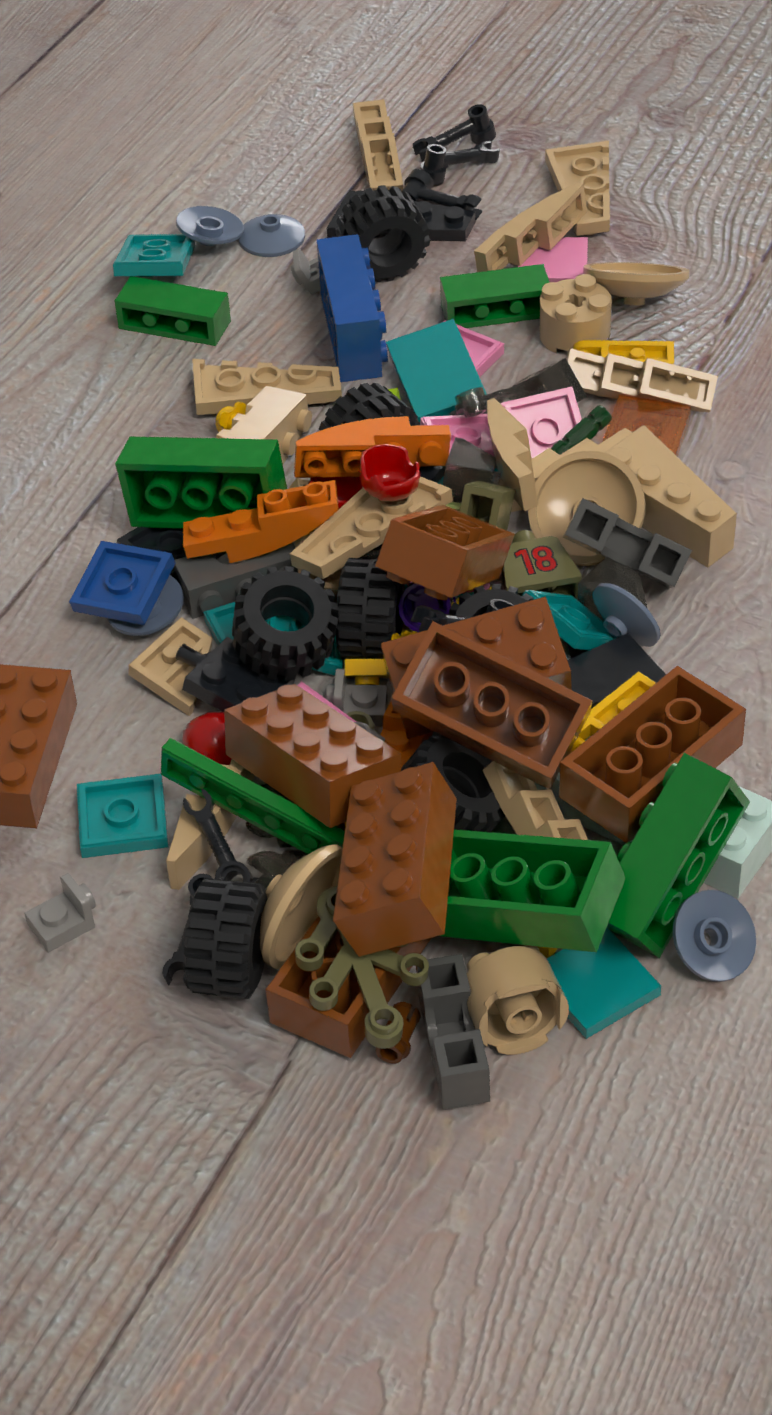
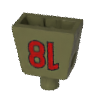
[502,530,582,603]

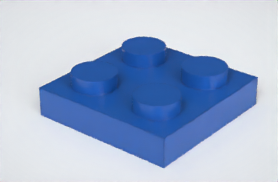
[69,541,175,625]

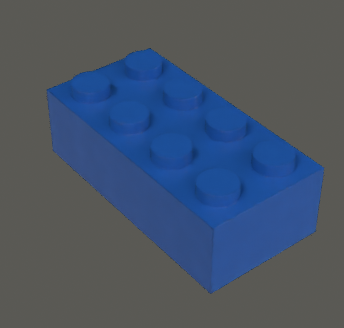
[316,234,388,382]

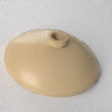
[583,262,690,305]
[528,451,645,566]
[260,844,343,969]

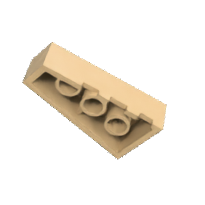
[216,386,312,464]
[605,425,737,568]

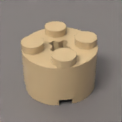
[540,274,612,353]
[467,945,569,1055]

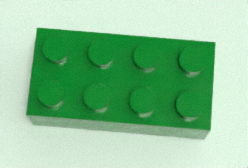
[115,436,287,528]
[607,753,750,959]
[439,830,626,952]

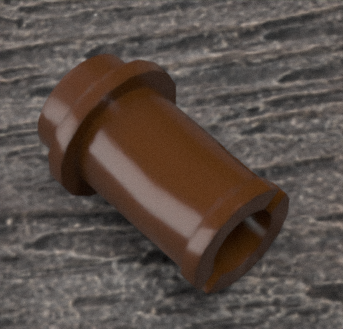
[375,1002,421,1064]

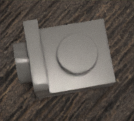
[327,669,388,726]
[24,873,96,953]

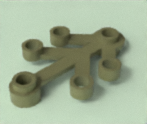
[295,886,429,1049]

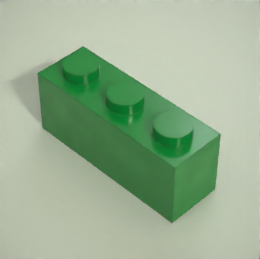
[440,264,550,328]
[114,276,231,346]

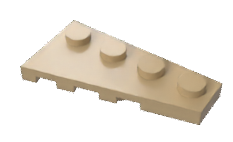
[545,141,610,236]
[192,359,342,415]
[290,477,453,579]

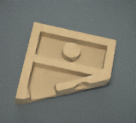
[128,617,213,716]

